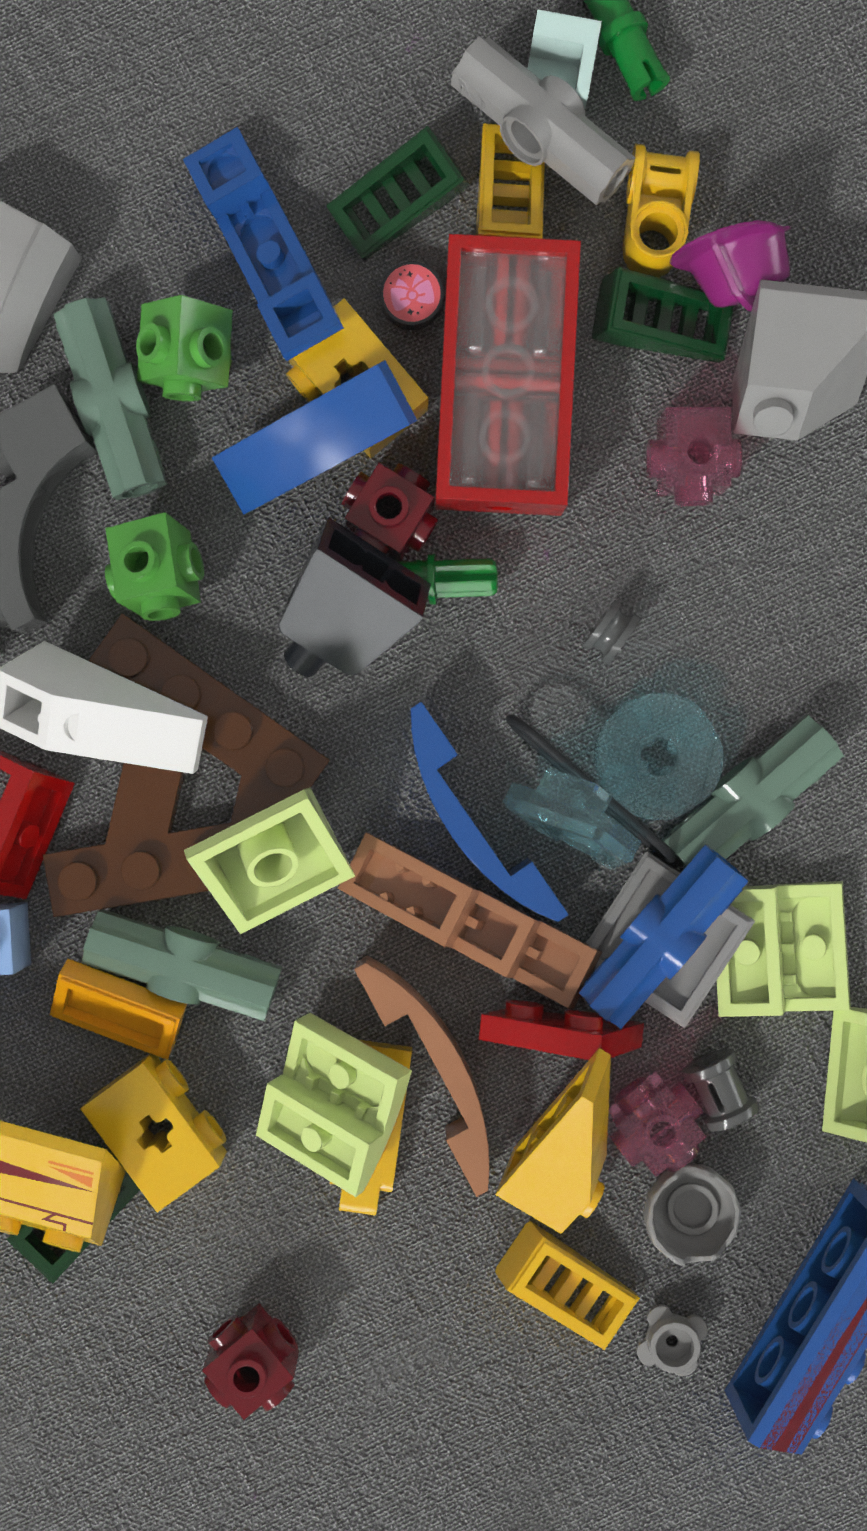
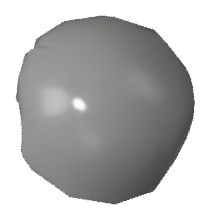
[643,1164,742,1266]

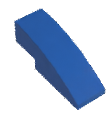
[212,360,418,515]

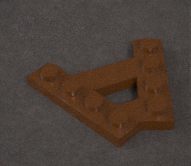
[43,613,331,917]

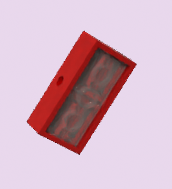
[435,234,581,516]

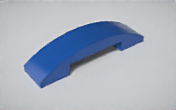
[183,127,344,361]
[411,702,569,922]

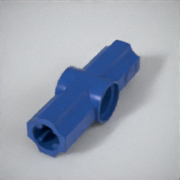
[579,844,749,1029]

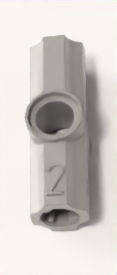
[451,37,635,205]

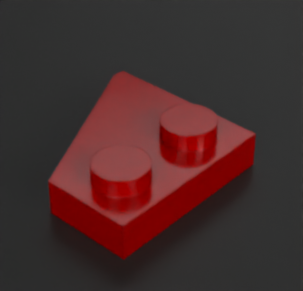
[479,1000,644,1060]

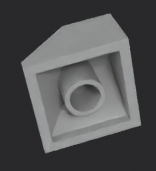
[732,280,867,441]

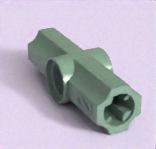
[53,297,168,501]
[662,715,844,868]
[81,909,282,1021]

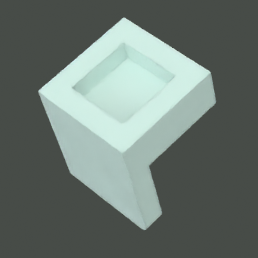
[527,10,602,109]

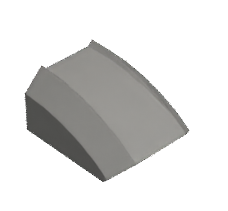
[0,201,82,373]

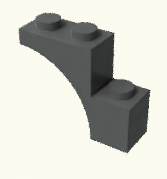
[0,384,98,635]

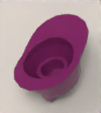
[670,220,791,312]

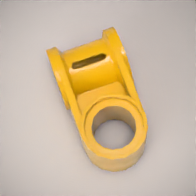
[622,143,700,278]

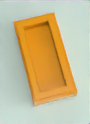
[50,958,187,1059]

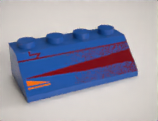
[724,1178,867,1455]

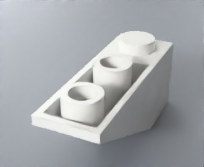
[0,641,208,774]

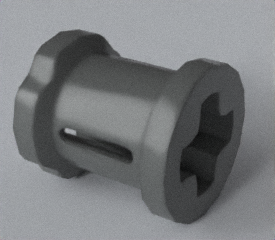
[682,1048,760,1132]

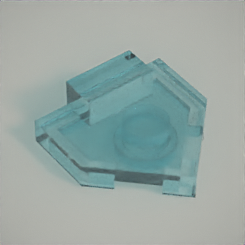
[502,768,642,870]

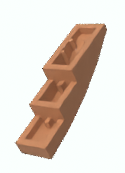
[338,832,602,1009]

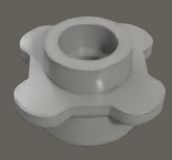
[636,1304,708,1377]

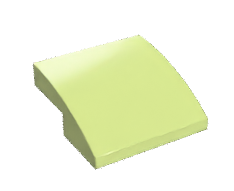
[717,881,851,1017]
[256,1013,412,1197]

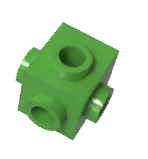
[136,295,233,401]
[105,512,204,621]

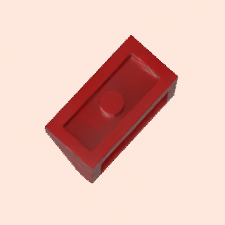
[0,750,75,899]

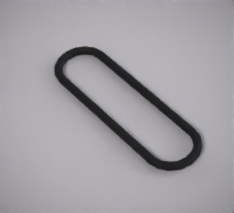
[506,714,677,863]

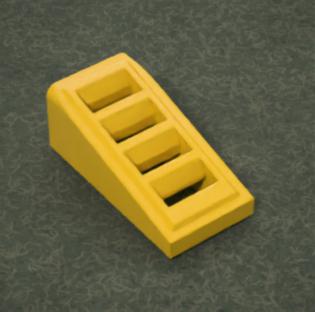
[476,123,545,239]
[495,1221,640,1350]

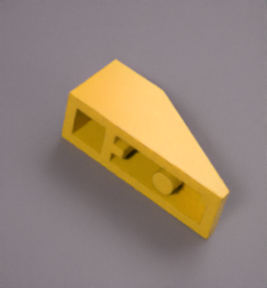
[495,1048,611,1234]

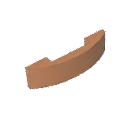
[354,955,489,1197]

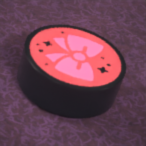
[380,261,444,330]

